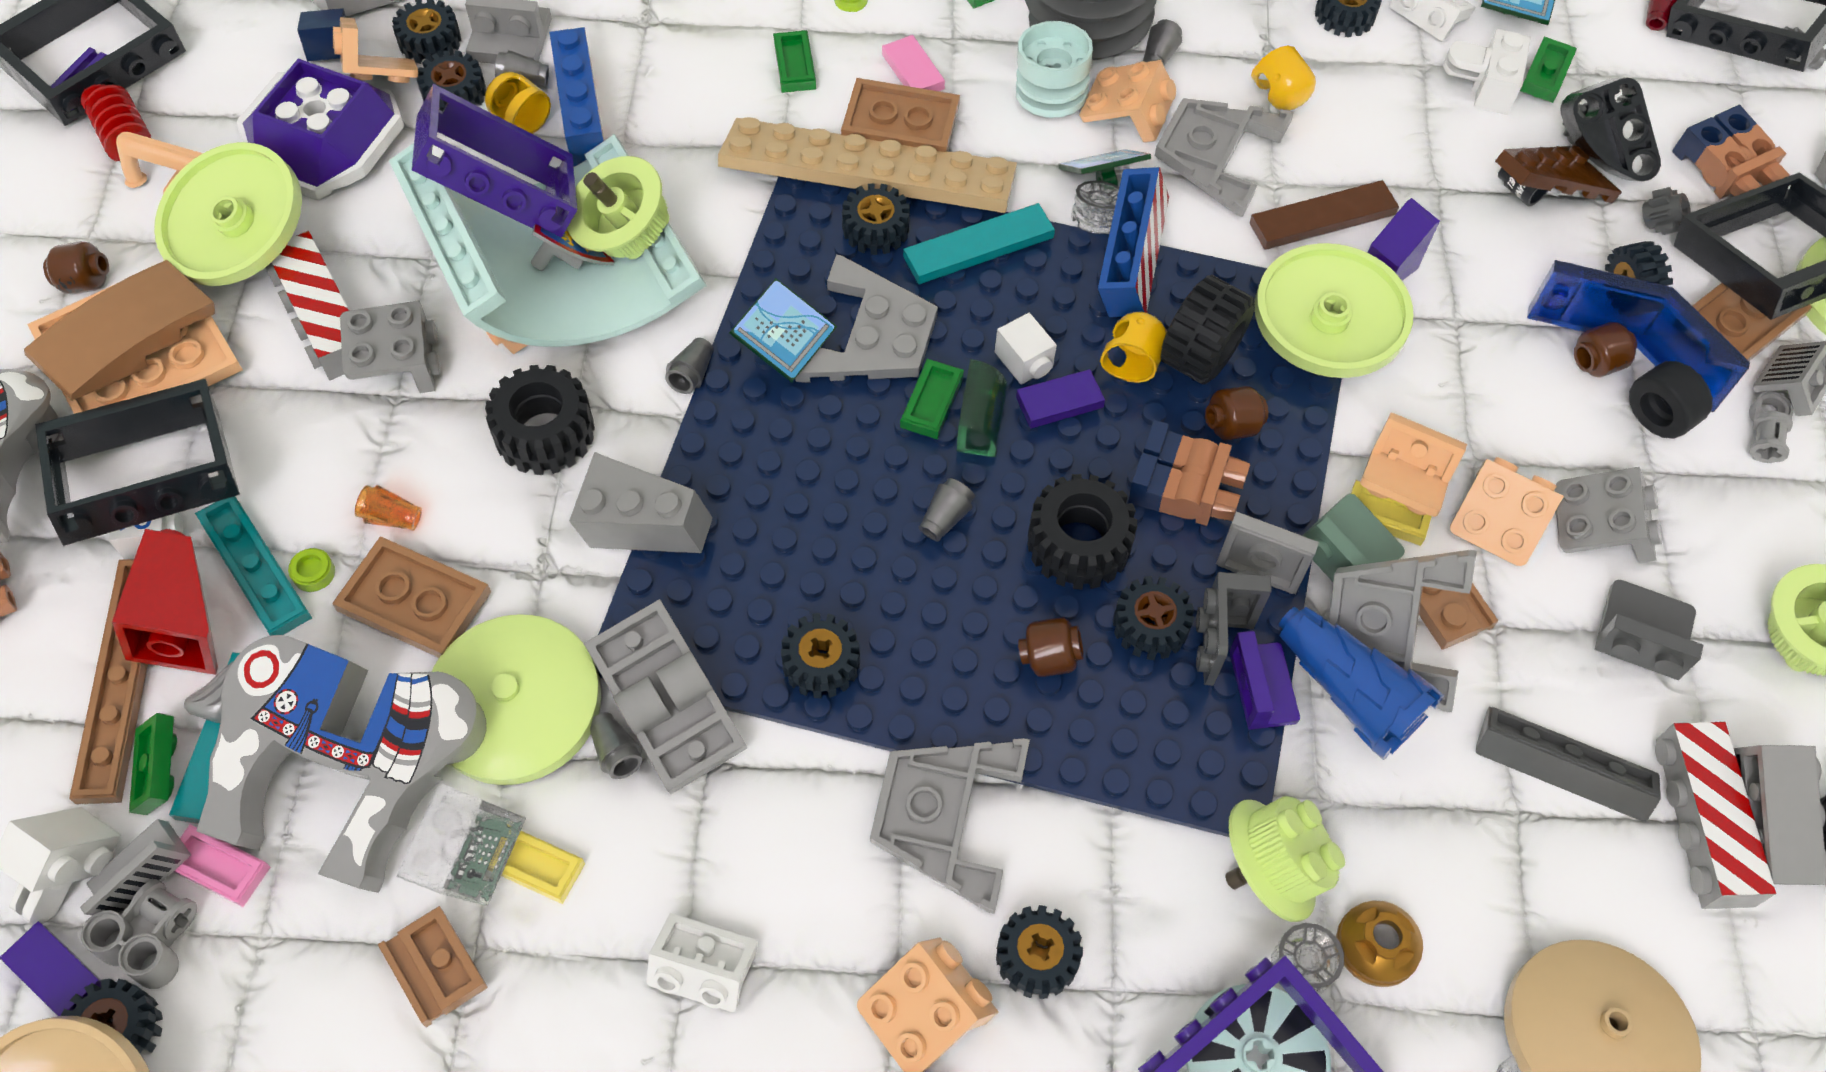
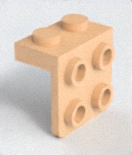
[333,17,418,83]
[1079,60,1176,142]
[1360,412,1467,517]
[1450,457,1564,566]
[857,937,999,1072]

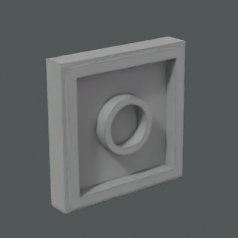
[1216,511,1319,594]

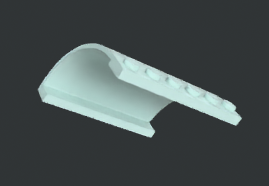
[389,134,707,347]

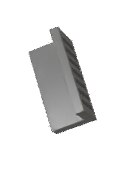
[1753,341,1826,416]
[80,819,191,915]

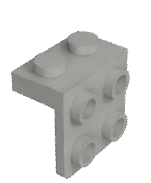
[340,301,440,393]
[1555,467,1662,563]

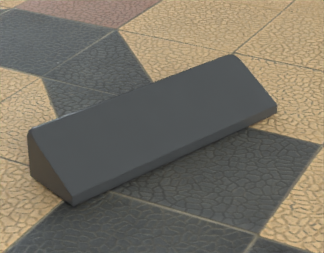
[1476,706,1661,821]

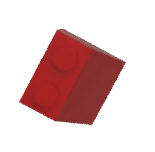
[112,529,218,675]

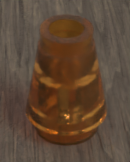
[355,485,422,531]

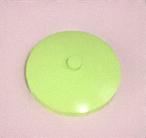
[154,142,302,286]
[1255,243,1414,378]
[431,614,601,785]

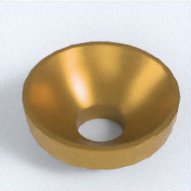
[1336,900,1423,987]

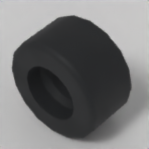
[1629,361,1713,439]

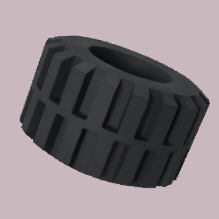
[1161,274,1255,385]
[485,365,595,475]
[1027,474,1137,590]

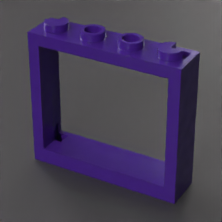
[411,84,578,238]
[1138,955,1384,1072]

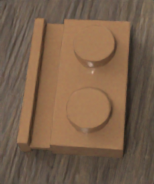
[1419,583,1498,650]
[378,906,488,1028]

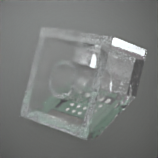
[396,783,526,906]

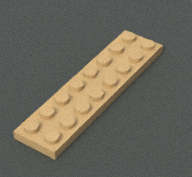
[718,117,1017,213]

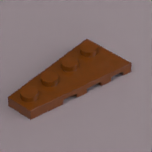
[1495,145,1622,203]

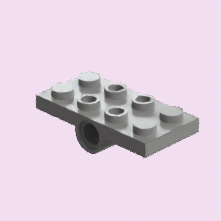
[583,599,748,794]

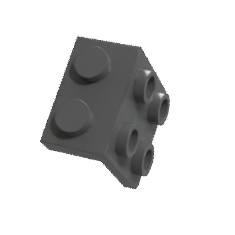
[1196,570,1271,686]
[1594,580,1704,681]

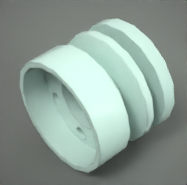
[1016,21,1093,118]

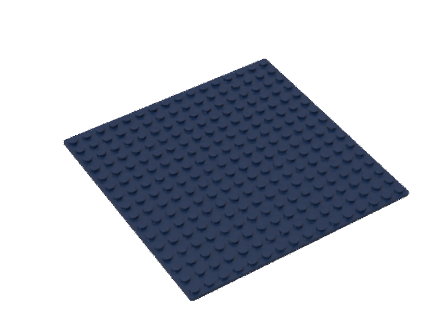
[597,177,1342,838]

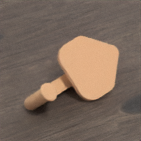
[116,132,203,194]

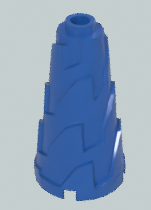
[1278,607,1444,760]

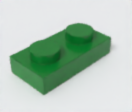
[1520,36,1577,103]
[129,713,177,815]

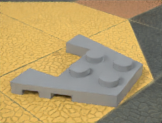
[1154,98,1294,217]
[795,254,938,382]
[1329,550,1477,713]
[870,738,1030,914]

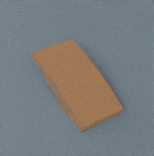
[24,260,215,401]

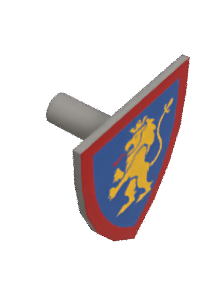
[531,224,615,271]

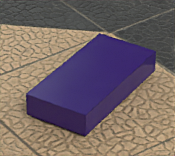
[1016,369,1105,429]
[0,921,101,1016]

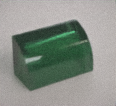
[956,359,1007,457]

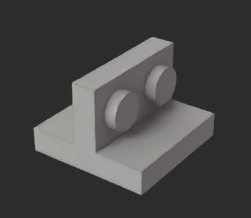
[465,0,552,64]

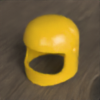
[1251,45,1316,110]
[485,72,551,134]
[1100,312,1167,383]

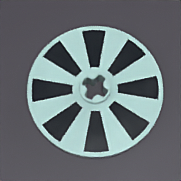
[1186,984,1331,1072]

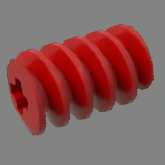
[81,84,151,161]

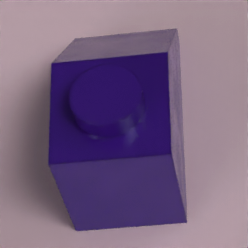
[1367,198,1440,281]

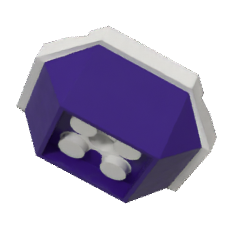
[236,58,404,200]

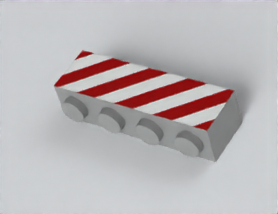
[265,231,349,381]
[1655,722,1776,909]

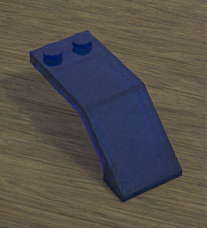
[1527,260,1750,412]

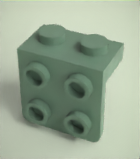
[1302,494,1405,583]

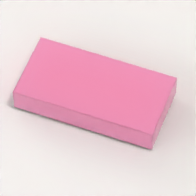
[882,35,945,91]
[173,824,271,907]

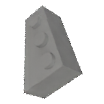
[569,452,713,553]
[1734,745,1826,885]

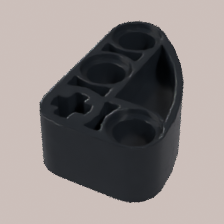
[1560,78,1661,182]

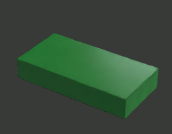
[773,30,816,93]
[900,359,964,440]

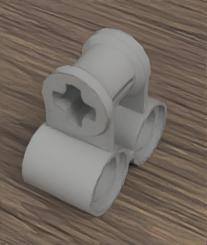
[81,879,197,989]

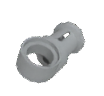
[1749,391,1793,463]

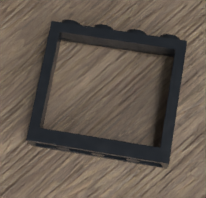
[0,0,186,126]
[1666,0,1826,72]
[1673,172,1826,320]
[35,378,240,546]

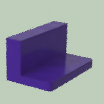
[1229,631,1300,730]

